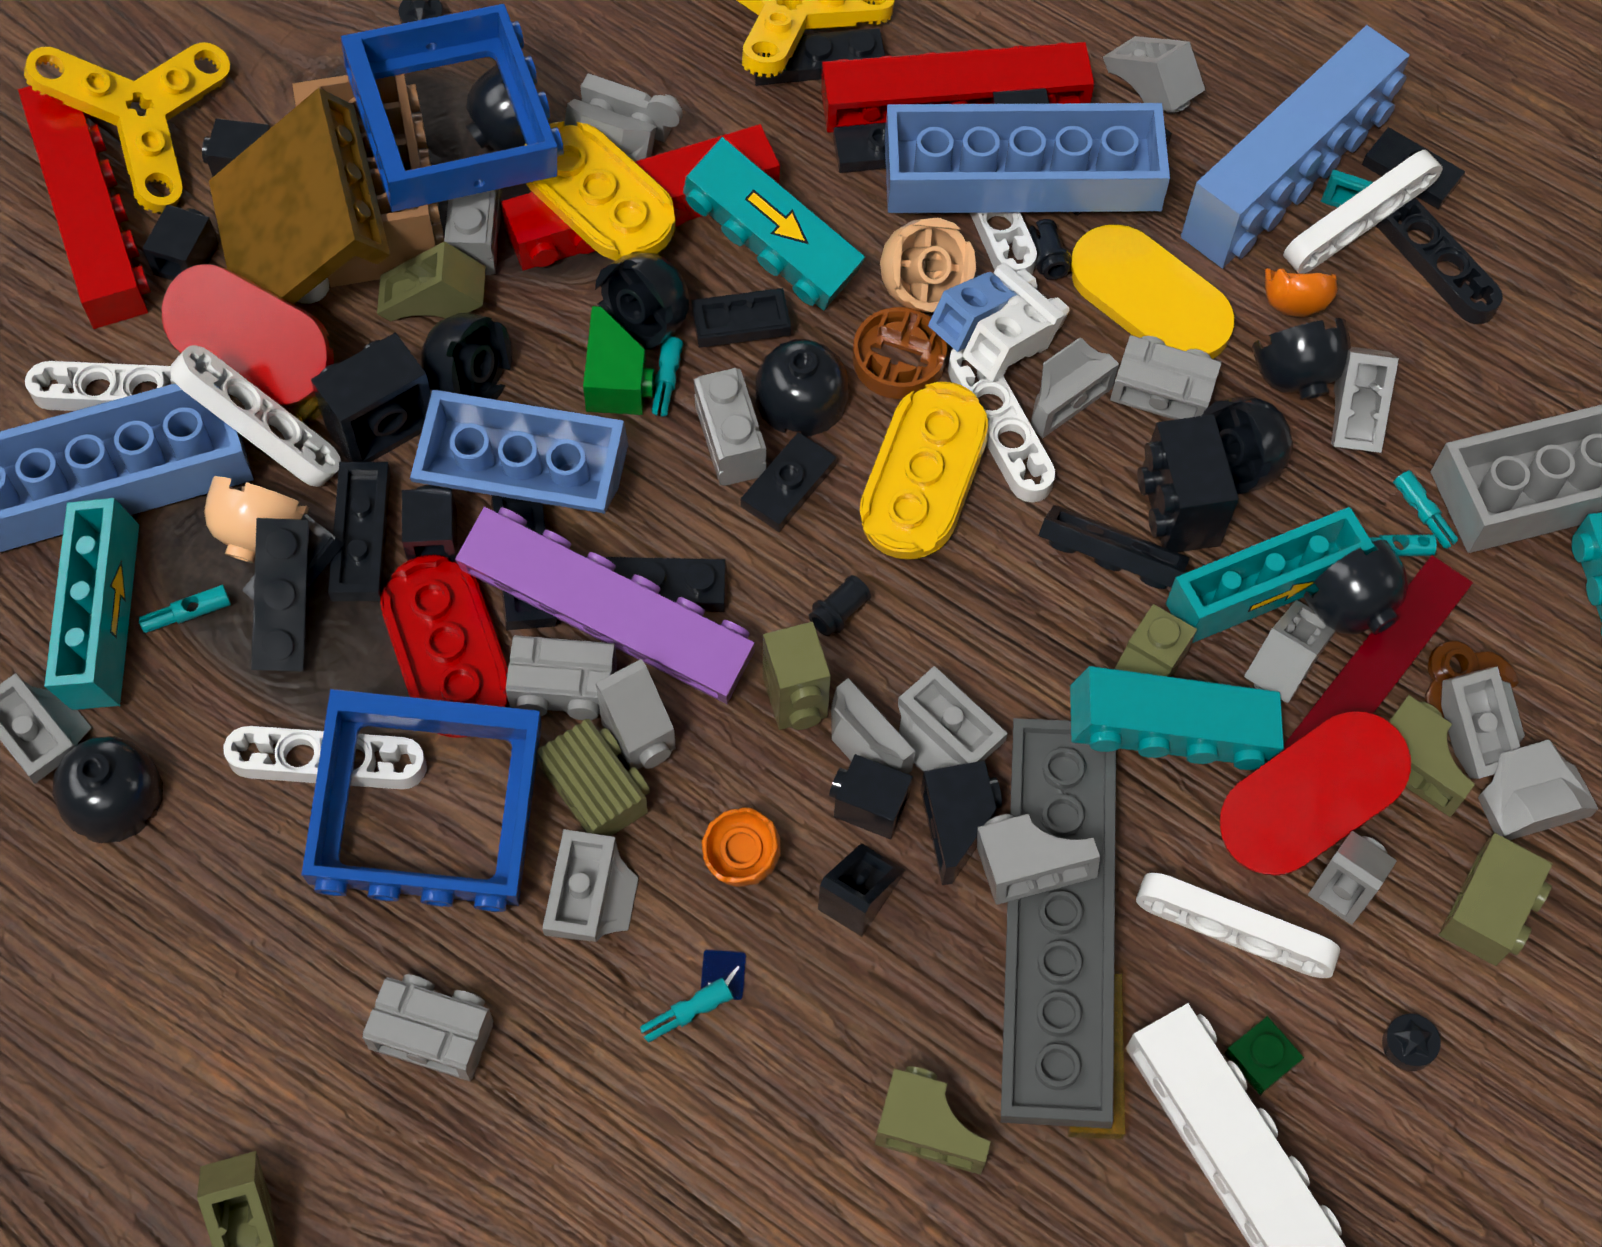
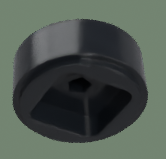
[398,0,444,24]
[1382,1014,1441,1071]

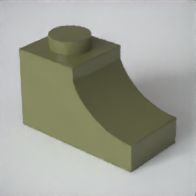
[377,241,486,322]
[1115,604,1197,677]
[1389,695,1475,817]
[874,1066,991,1175]
[197,1151,279,1247]

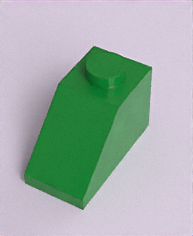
[583,306,654,415]

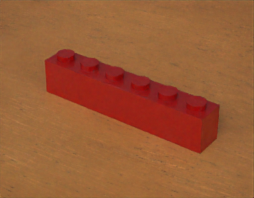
[821,42,1094,133]
[18,86,151,329]
[501,124,780,271]

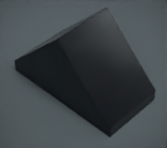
[818,843,905,937]

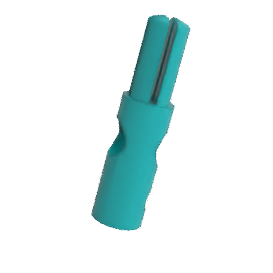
[651,337,684,417]
[1393,470,1458,548]
[1369,534,1437,556]
[139,584,231,633]
[640,978,734,1042]

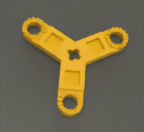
[736,0,895,77]
[24,42,230,214]

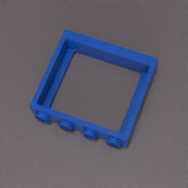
[341,4,564,212]
[301,689,542,912]

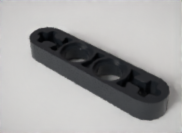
[1375,198,1503,324]

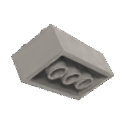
[1431,405,1602,553]

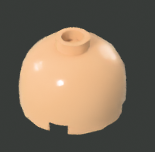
[880,218,976,312]
[204,476,309,563]

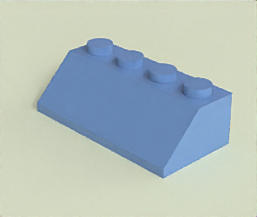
[410,390,628,514]

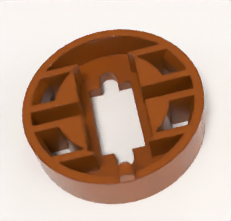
[852,307,947,399]

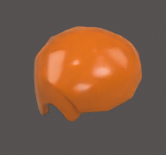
[1265,268,1337,317]
[701,807,781,887]

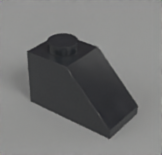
[920,761,1002,886]

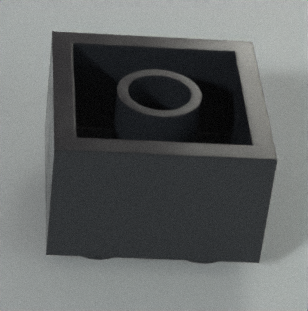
[310,332,431,462]
[1137,414,1239,553]

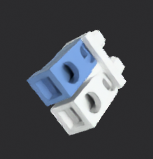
[928,263,1070,383]

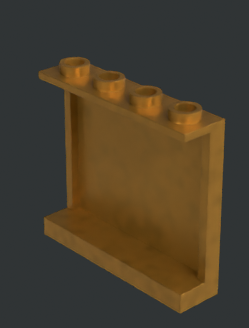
[209,88,391,304]

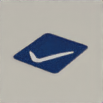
[701,950,746,1000]

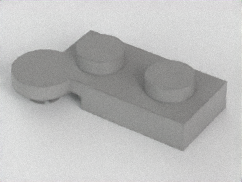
[580,73,683,143]

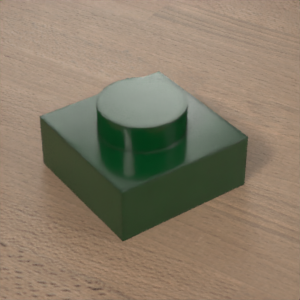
[1224,1016,1304,1096]

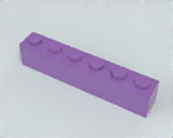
[455,507,755,704]

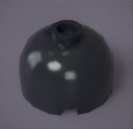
[466,64,526,151]
[595,252,689,349]
[421,313,512,400]
[1252,318,1351,400]
[756,339,849,436]
[1202,396,1292,494]
[1304,540,1408,635]
[52,736,163,843]

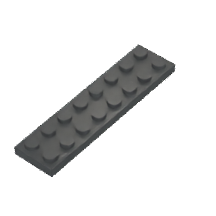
[1000,718,1116,1129]

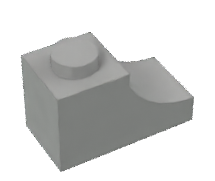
[1103,36,1205,113]
[1331,347,1399,453]
[1244,600,1336,703]
[977,814,1100,905]

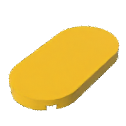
[525,121,675,260]
[1071,225,1234,359]
[860,382,989,559]

